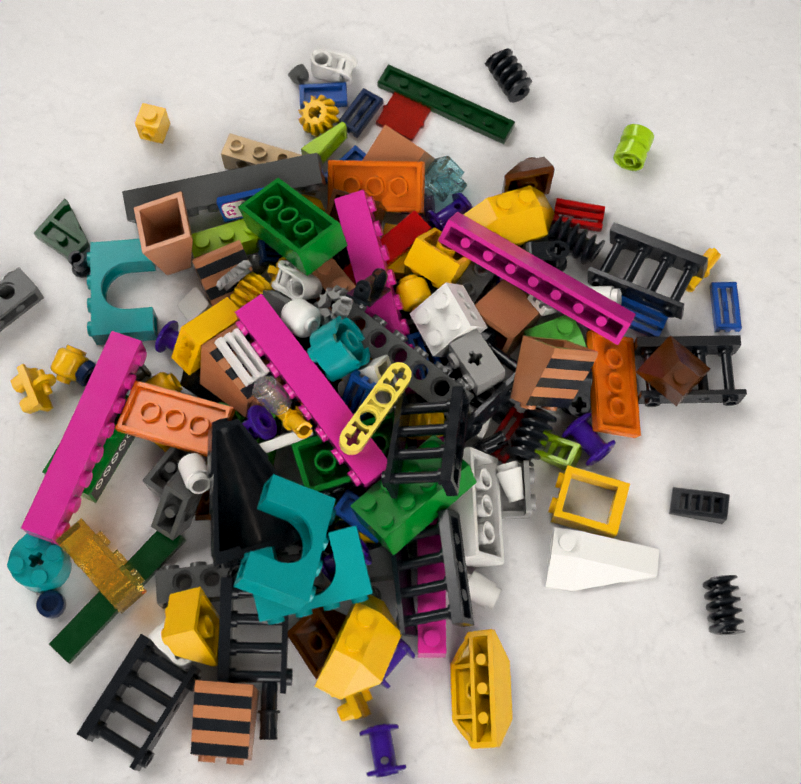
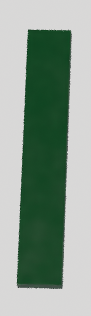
[377,64,515,144]
[49,531,186,664]

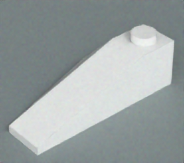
[545,527,659,591]

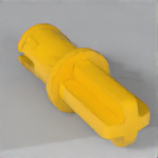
[686,248,721,292]
[275,404,312,439]

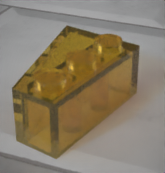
[55,518,147,614]

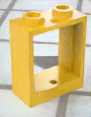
[171,297,240,375]
[548,465,630,539]

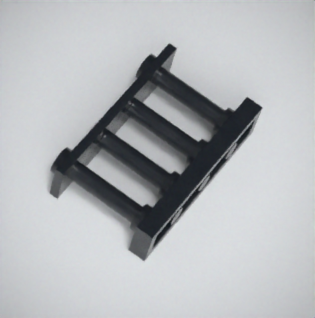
[587,222,708,319]
[416,325,517,443]
[634,335,747,407]
[381,386,470,499]
[391,509,474,637]
[217,575,293,694]
[77,634,201,771]

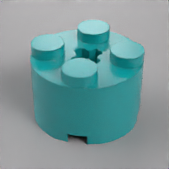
[307,316,370,382]
[7,534,72,593]

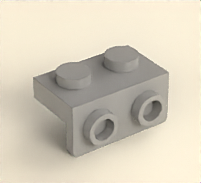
[498,460,536,519]

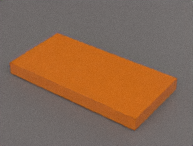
[328,160,425,213]
[586,330,641,438]
[115,380,235,457]

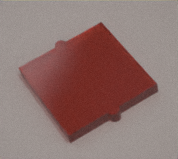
[376,92,431,142]

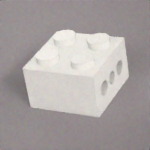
[410,283,488,358]

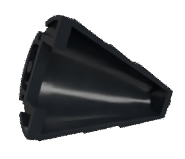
[207,418,302,569]

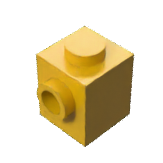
[135,103,171,144]

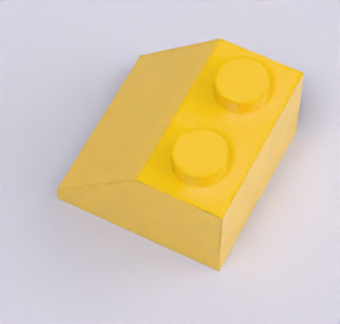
[403,228,472,289]
[161,587,219,667]

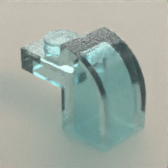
[425,156,468,202]

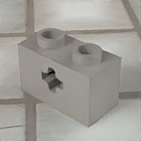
[447,328,506,396]

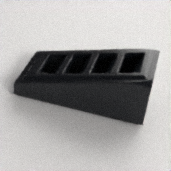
[669,487,730,524]

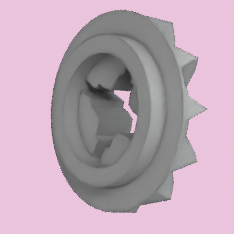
[216,260,252,291]
[314,285,352,325]

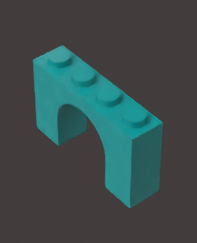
[87,238,158,345]
[234,474,336,611]
[244,525,373,625]

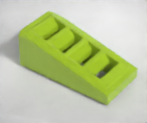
[301,122,348,165]
[535,431,582,471]

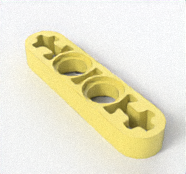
[339,362,411,455]

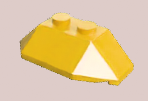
[463,186,554,246]
[314,594,401,700]
[450,629,513,749]

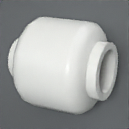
[281,298,321,338]

